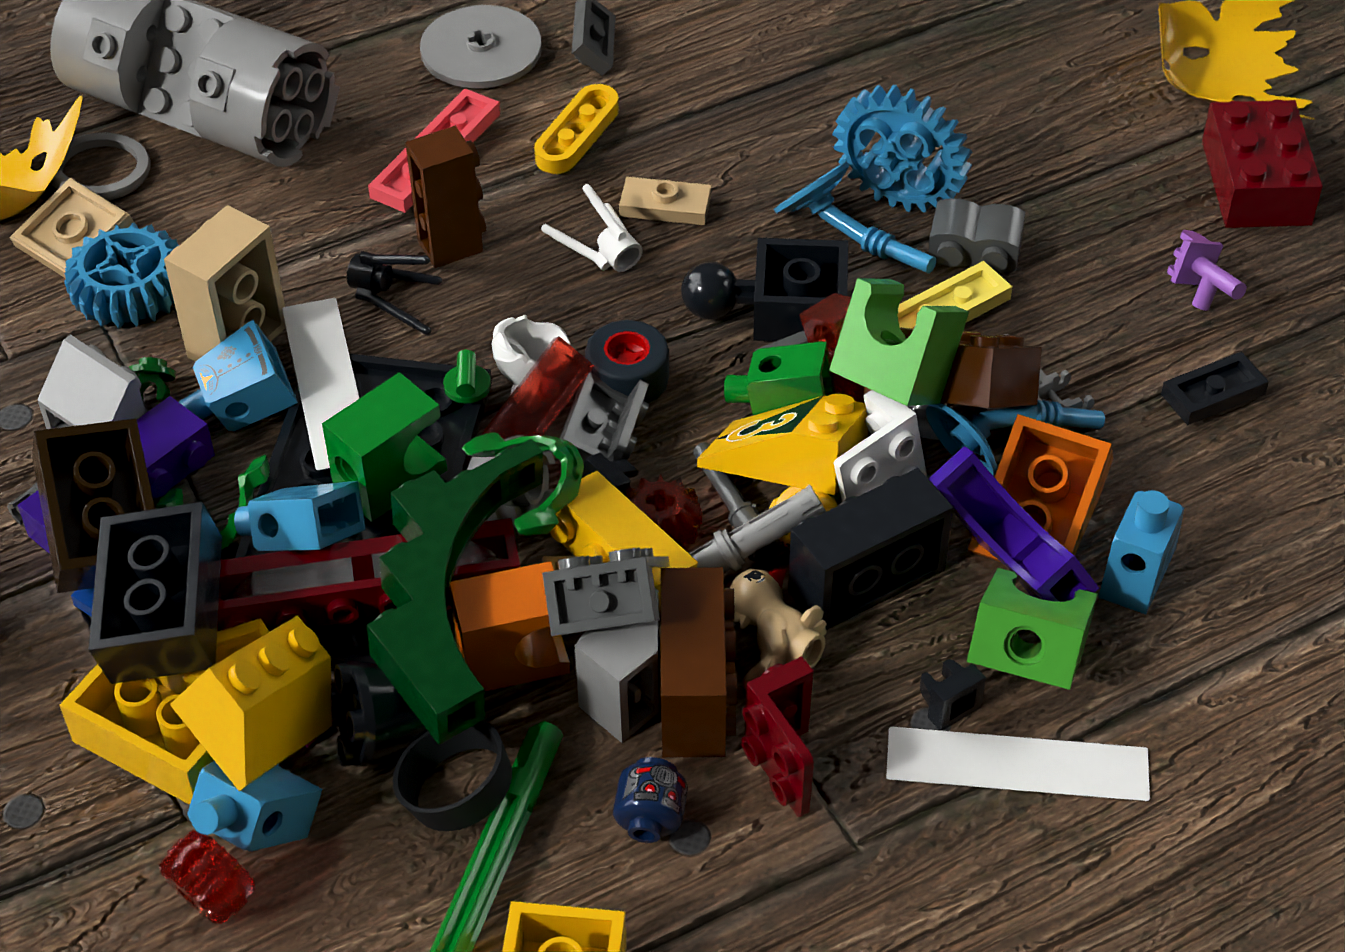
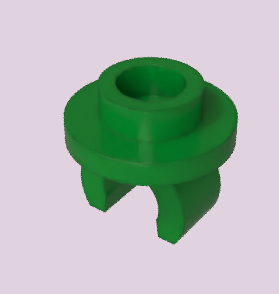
[129,357,176,403]

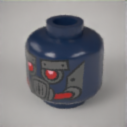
[613,757,688,843]

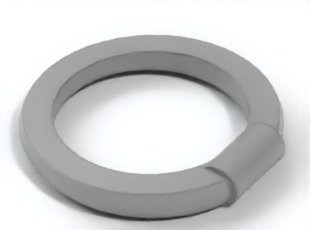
[49,133,151,201]

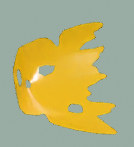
[1158,0,1315,119]
[0,96,82,221]

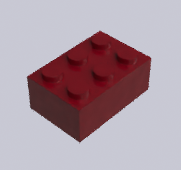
[1202,100,1323,228]

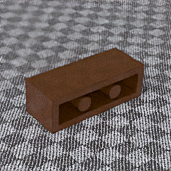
[405,126,486,268]

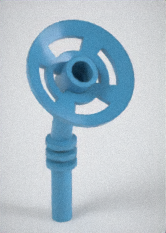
[773,161,936,273]
[926,400,1105,477]

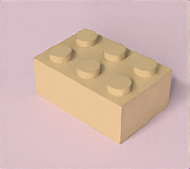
[164,205,286,362]

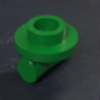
[443,349,491,403]

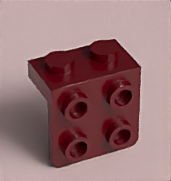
[741,656,814,817]

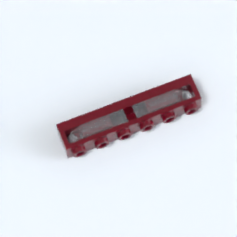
[217,518,520,632]

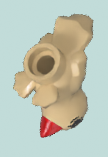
[730,568,827,690]

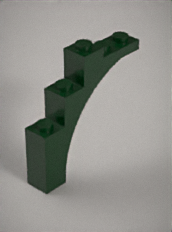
[367,439,543,745]

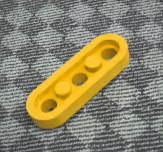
[534,84,619,174]

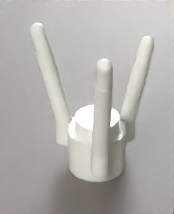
[541,184,643,272]

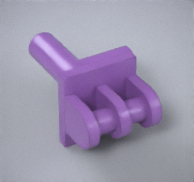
[1167,230,1247,310]

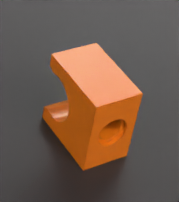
[449,561,570,692]

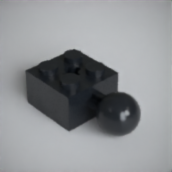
[681,238,848,341]

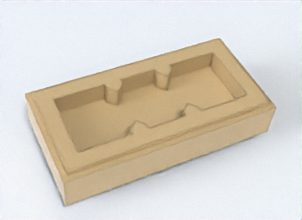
[619,176,711,225]

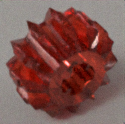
[625,474,702,548]
[159,830,256,924]

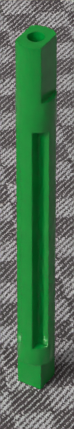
[429,721,564,952]

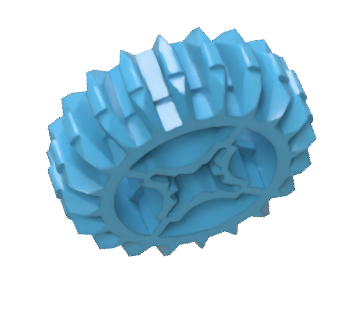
[64,222,179,329]

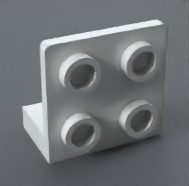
[834,390,927,502]

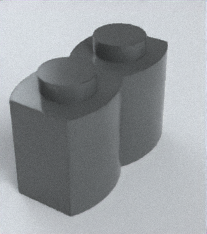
[929,198,1025,273]

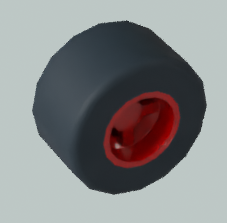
[585,320,669,403]

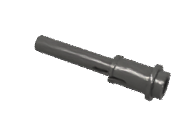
[693,442,781,564]

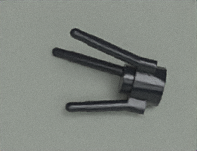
[347,251,442,335]

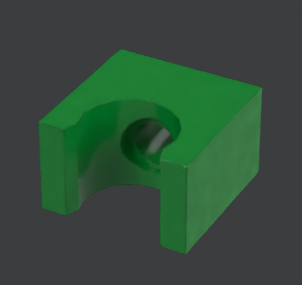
[322,372,447,522]

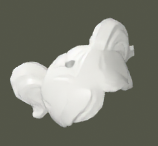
[491,315,572,414]

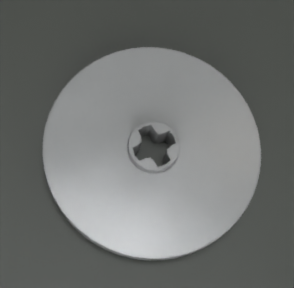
[420,5,542,88]

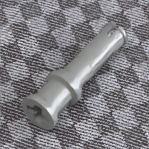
[689,484,826,573]

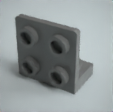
[542,547,670,636]

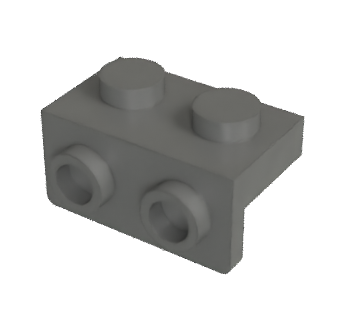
[560,371,649,464]

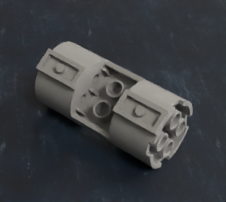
[50,0,340,167]

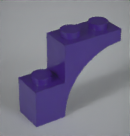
[929,446,1099,602]

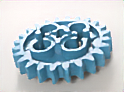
[833,85,972,213]

